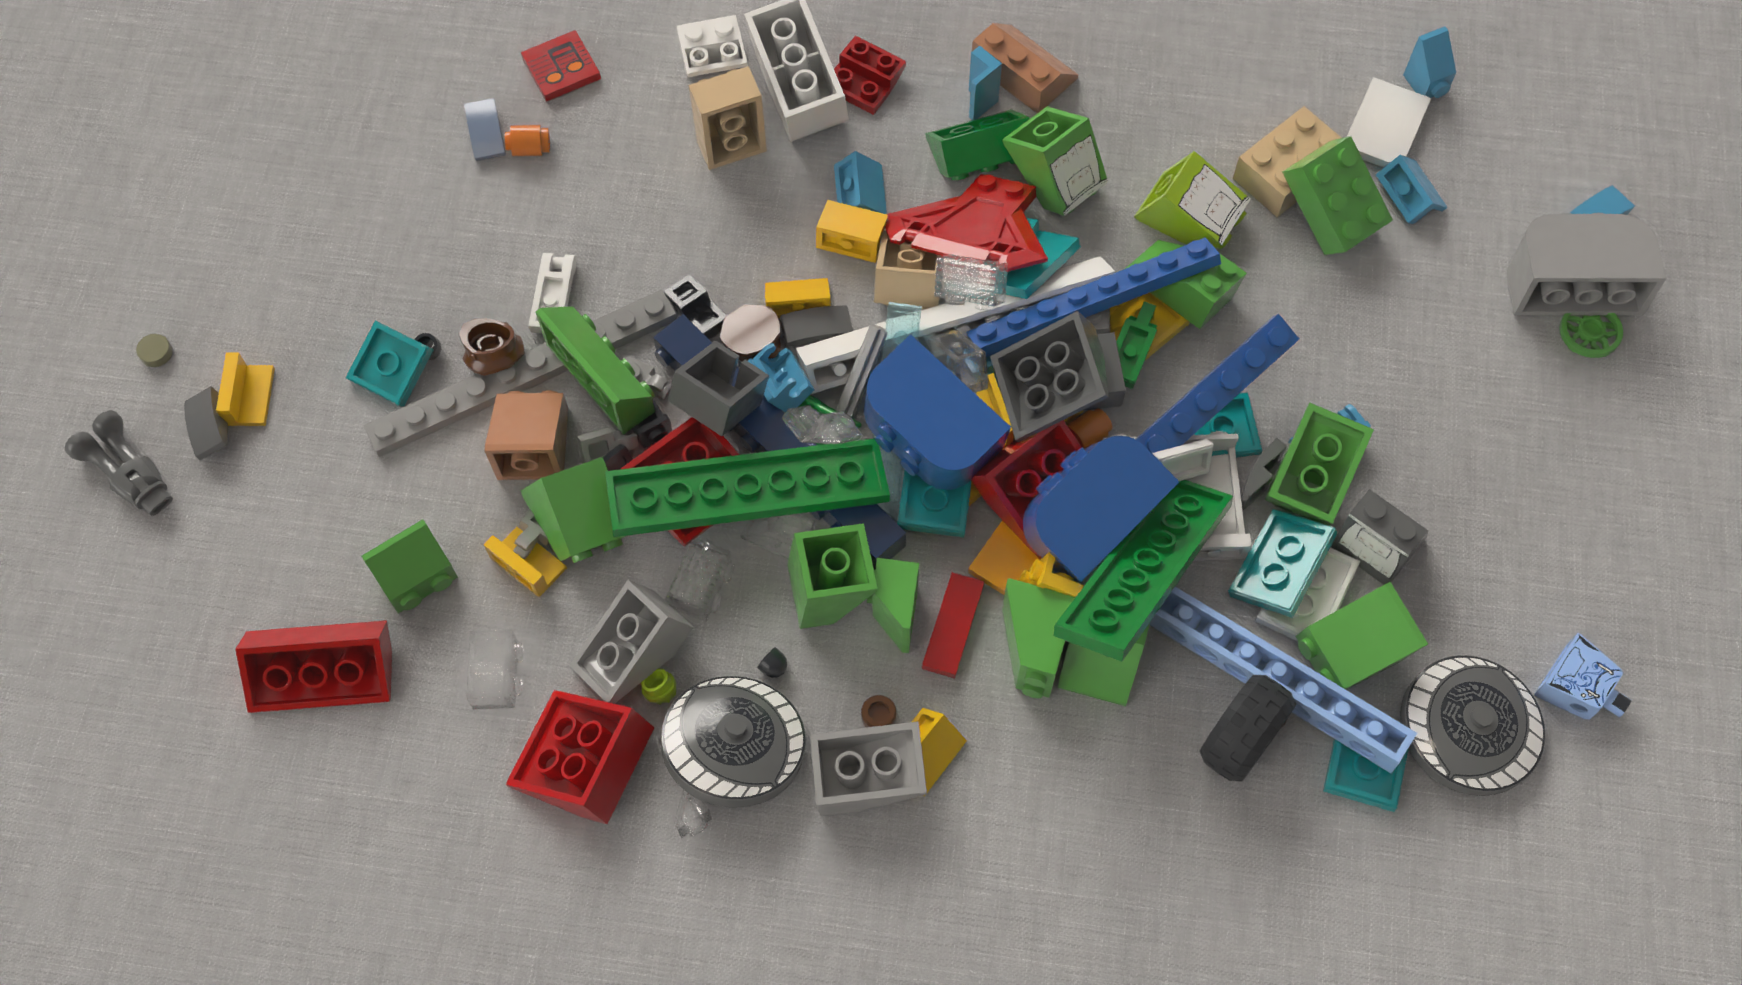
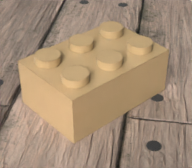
[688,66,767,170]
[1232,106,1342,218]

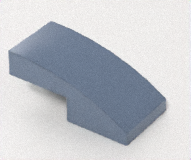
[464,98,506,161]

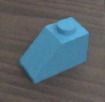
[1403,26,1457,98]

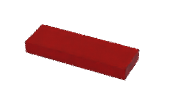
[922,572,985,679]

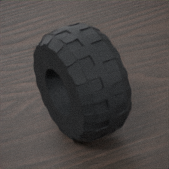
[1199,675,1297,782]

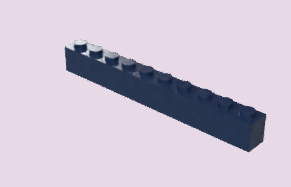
[653,314,906,570]

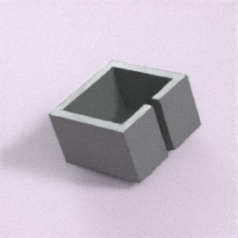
[668,340,769,436]

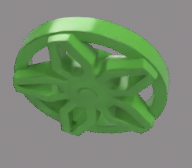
[1559,313,1623,358]

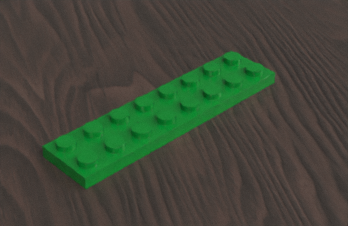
[605,438,890,537]
[1053,480,1233,662]

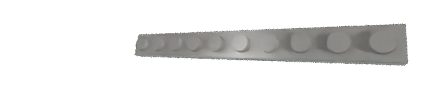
[364,289,677,457]

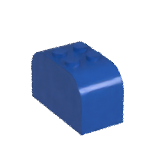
[864,334,1011,490]
[1023,436,1179,582]

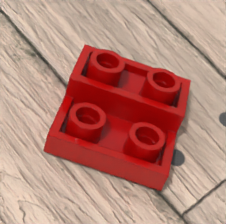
[834,35,907,115]

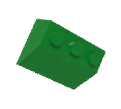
[925,109,1030,181]

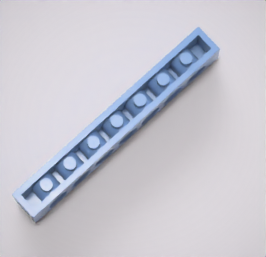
[1150,587,1417,773]

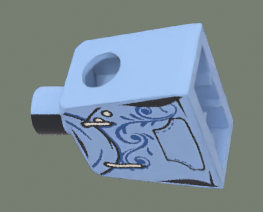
[1534,633,1632,720]

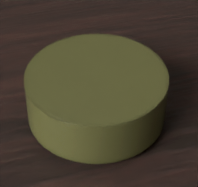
[136,333,173,367]

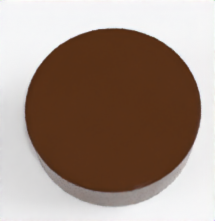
[861,695,897,728]

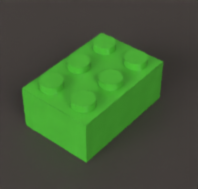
[1282,136,1393,255]

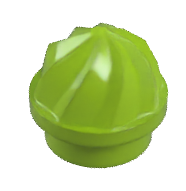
[641,668,677,705]

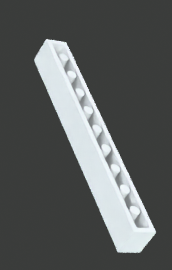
[796,256,1115,394]

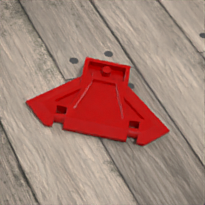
[884,174,1048,272]

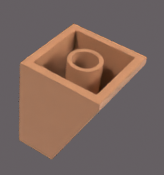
[484,390,568,480]

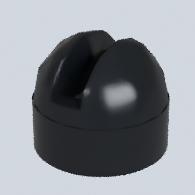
[414,333,442,361]
[757,647,787,678]

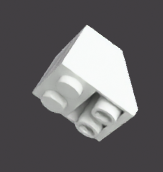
[676,15,748,77]

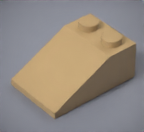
[874,228,944,309]

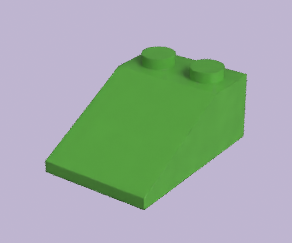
[1125,240,1247,329]
[1265,402,1374,526]

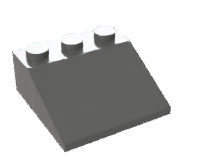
[990,311,1109,442]

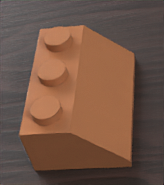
[972,23,1079,113]

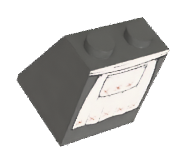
[1331,489,1429,585]

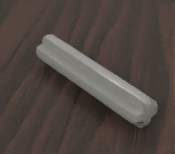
[836,325,887,418]

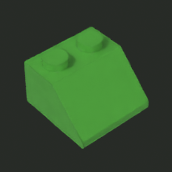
[361,519,458,614]
[867,558,919,653]

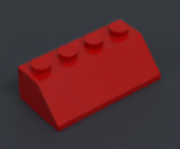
[235,620,392,713]

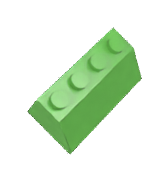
[535,306,655,434]

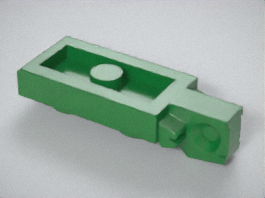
[1116,301,1157,389]

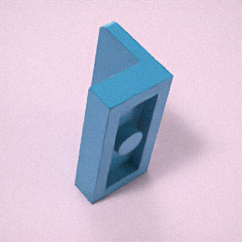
[968,46,1002,120]
[834,151,887,214]
[1376,155,1448,224]

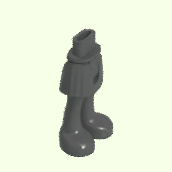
[64,410,173,516]

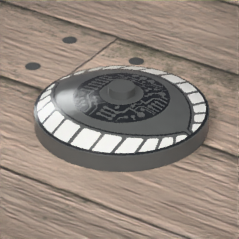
[1400,655,1545,796]
[661,676,806,808]

